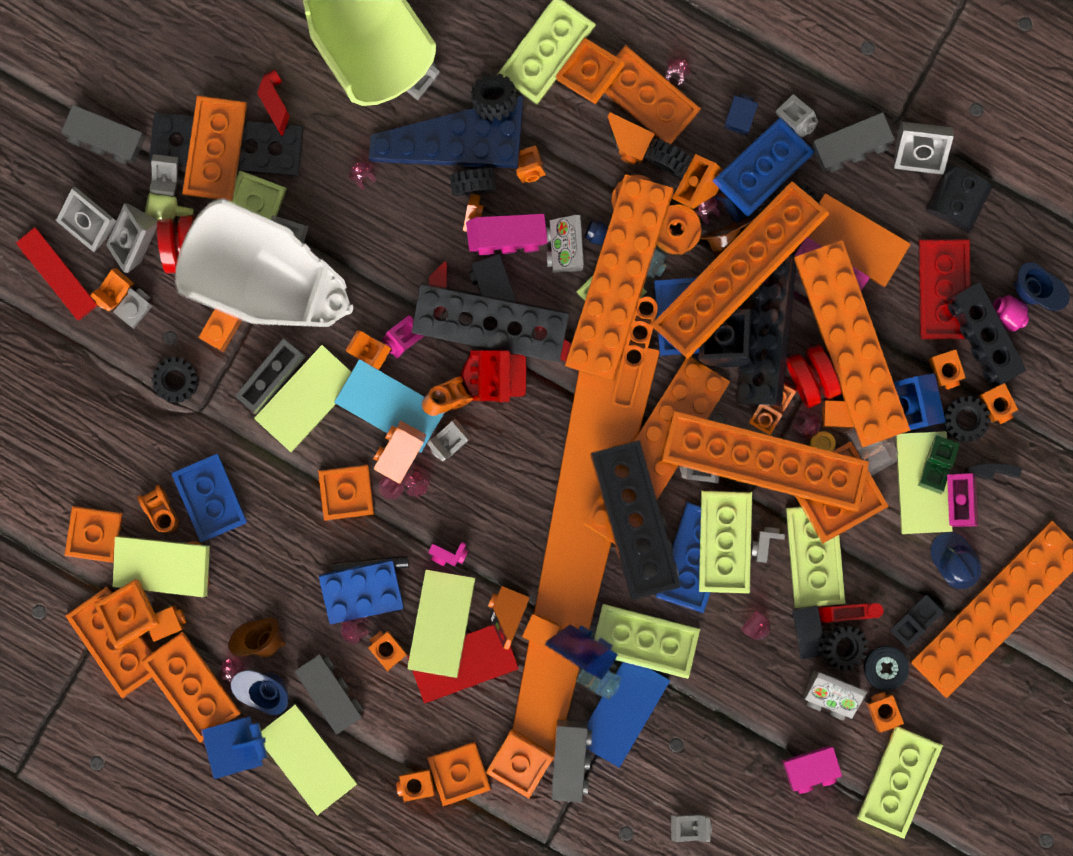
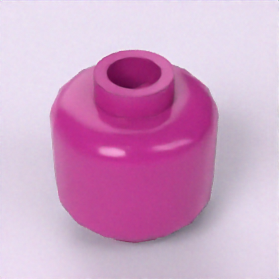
[993,295,1029,332]

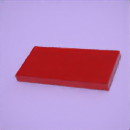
[918,239,971,340]
[407,625,519,704]

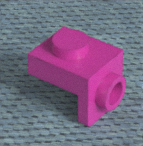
[428,542,469,566]

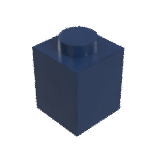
[724,94,758,136]

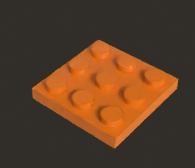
[795,441,889,544]

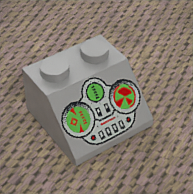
[546,215,583,273]
[802,670,866,721]

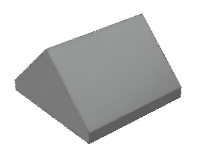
[56,187,116,252]
[106,203,158,273]

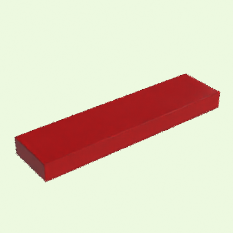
[16,228,98,321]

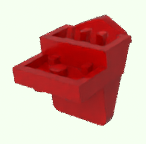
[460,350,526,402]

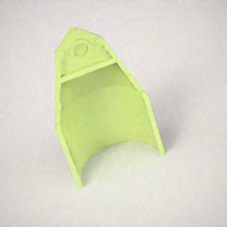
[303,0,436,106]

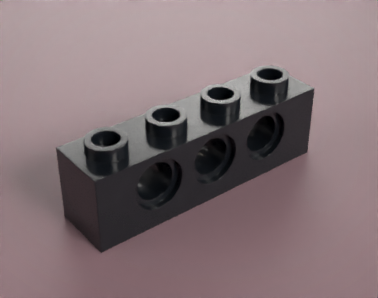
[946,282,1027,386]

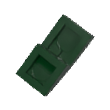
[918,435,960,494]

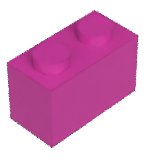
[947,474,978,527]
[782,745,842,794]

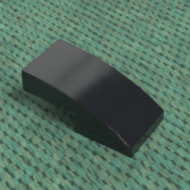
[964,464,1023,480]
[890,593,944,648]
[792,605,823,659]

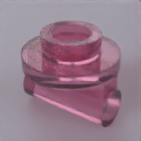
[740,611,770,640]

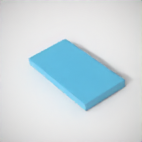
[334,359,444,453]

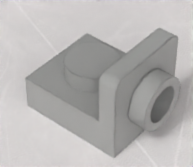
[776,94,818,138]
[113,288,153,329]

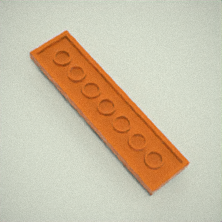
[565,174,674,381]
[651,181,829,359]
[794,240,910,447]
[583,357,730,544]
[661,411,869,511]
[910,521,1073,698]

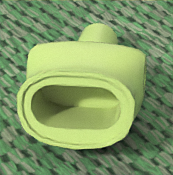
[145,193,193,220]

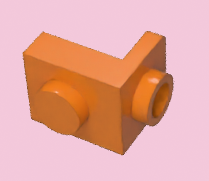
[516,145,546,183]
[90,268,135,311]
[346,330,391,370]

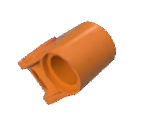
[422,376,473,416]
[137,484,179,534]

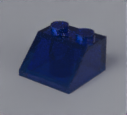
[545,624,618,680]

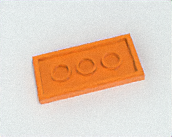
[604,45,701,144]
[182,95,247,202]
[808,193,911,287]
[65,587,152,698]
[141,631,241,742]

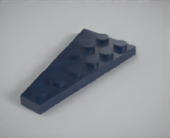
[369,96,524,169]

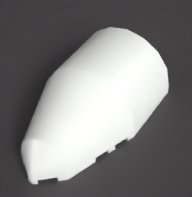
[175,199,353,327]

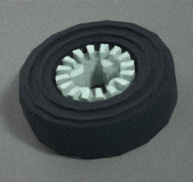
[863,645,909,691]

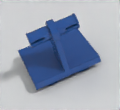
[201,717,268,779]

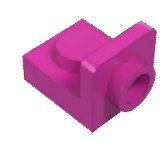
[382,315,424,358]

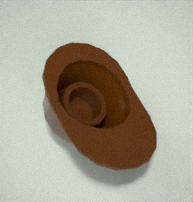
[700,215,757,258]
[228,617,286,658]

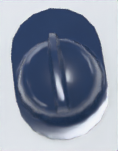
[1013,262,1070,311]
[931,532,981,589]
[231,670,289,715]

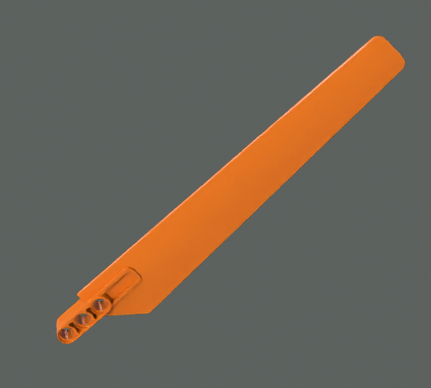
[512,297,660,761]

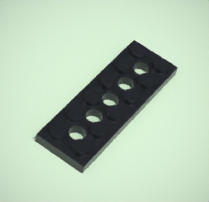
[149,112,303,177]
[736,255,797,406]
[412,283,569,362]
[590,440,681,601]

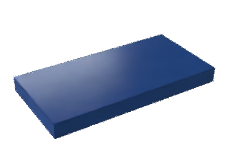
[713,117,815,217]
[656,502,710,613]
[586,662,670,768]

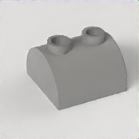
[894,121,954,175]

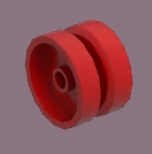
[157,215,196,274]
[786,344,841,408]

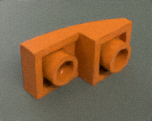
[749,382,797,435]

